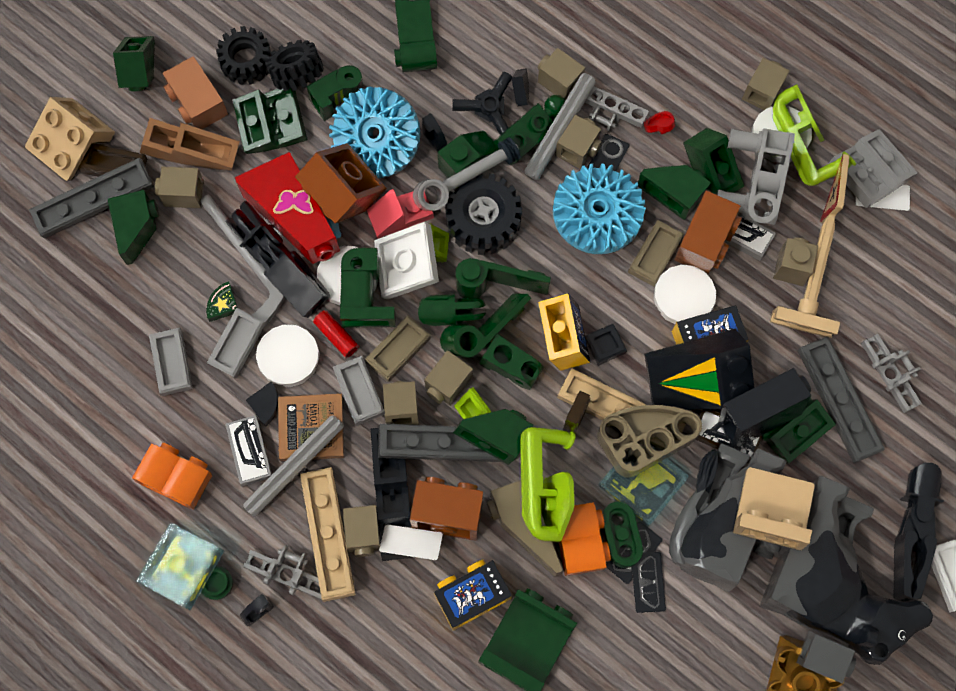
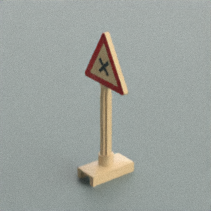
[770,154,849,338]

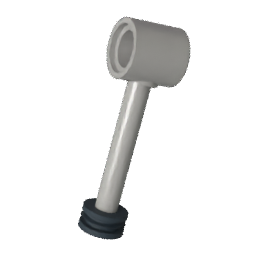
[413,137,521,211]

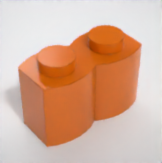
[132,442,212,510]
[559,502,611,576]

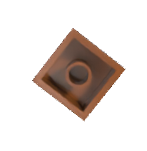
[295,143,387,224]
[674,191,742,275]
[410,477,483,541]

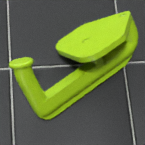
[773,84,856,186]
[520,427,576,542]

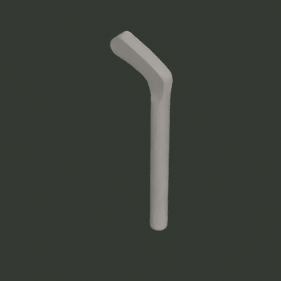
[200,195,285,327]

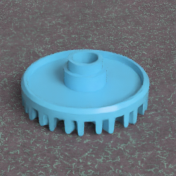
[329,87,420,178]
[553,163,646,254]

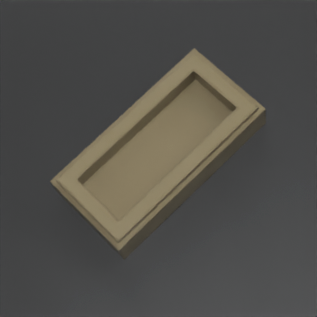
[628,220,684,287]
[365,315,431,382]

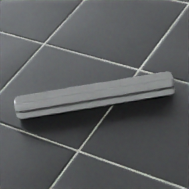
[525,73,596,180]
[243,415,344,516]

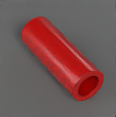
[313,310,359,358]

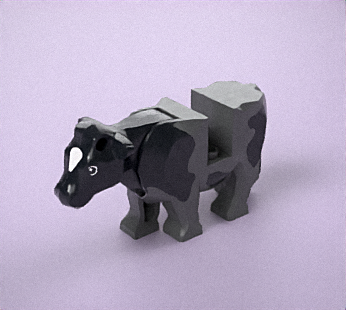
[669,443,933,665]

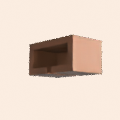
[162,56,228,129]

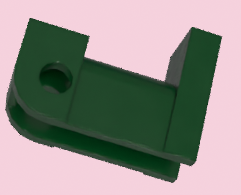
[340,248,396,328]

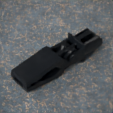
[225,201,330,318]
[893,463,944,602]

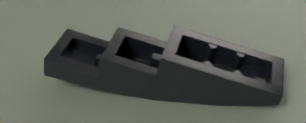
[370,428,415,561]

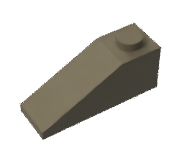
[487,480,563,577]

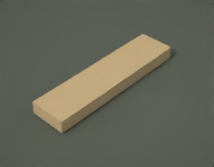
[557,368,686,450]
[300,467,356,602]

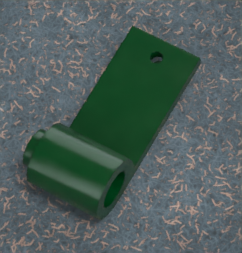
[394,0,437,73]
[456,258,551,298]
[440,294,531,357]

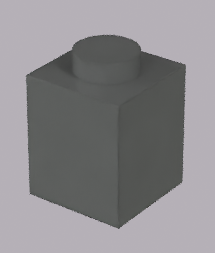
[796,631,856,684]

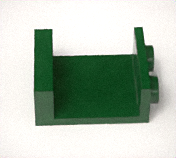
[478,588,577,691]

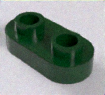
[602,502,643,568]

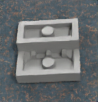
[828,129,917,208]

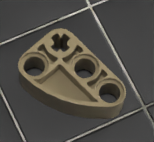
[597,405,702,478]

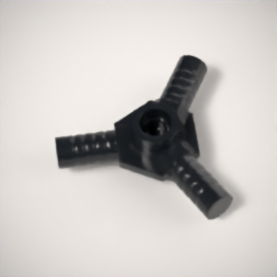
[452,72,512,135]

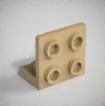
[25,97,115,181]
[733,467,814,550]

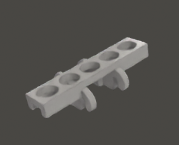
[584,86,649,131]
[861,334,922,413]
[243,545,322,600]

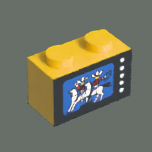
[538,293,591,371]
[672,305,749,345]
[434,559,512,631]

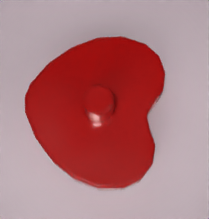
[644,111,676,134]

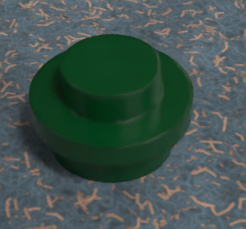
[200,566,233,600]

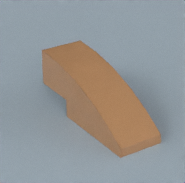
[140,118,240,170]

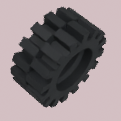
[216,26,271,85]
[265,40,324,91]

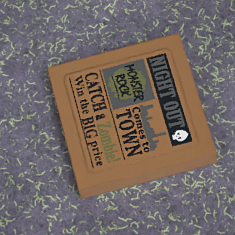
[278,394,344,461]

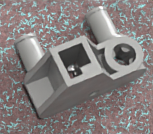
[718,128,795,225]

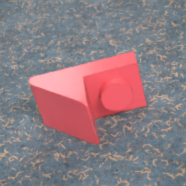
[367,189,434,239]

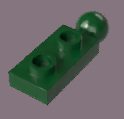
[493,95,566,165]

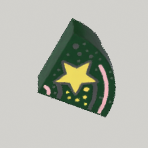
[206,281,238,322]

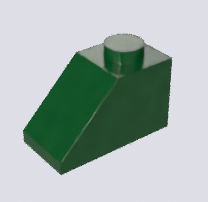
[113,36,155,91]
[683,128,744,195]
[438,131,499,185]
[638,165,711,221]
[108,190,159,265]
[453,409,533,465]

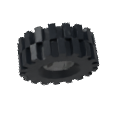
[445,173,522,255]

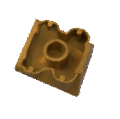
[766,635,845,691]

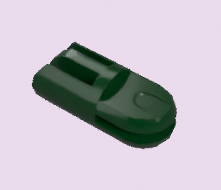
[418,294,486,326]

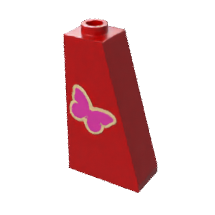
[234,152,340,264]

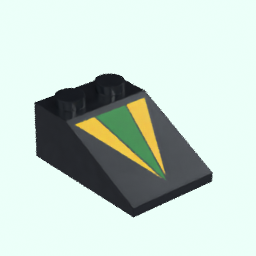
[644,329,755,410]

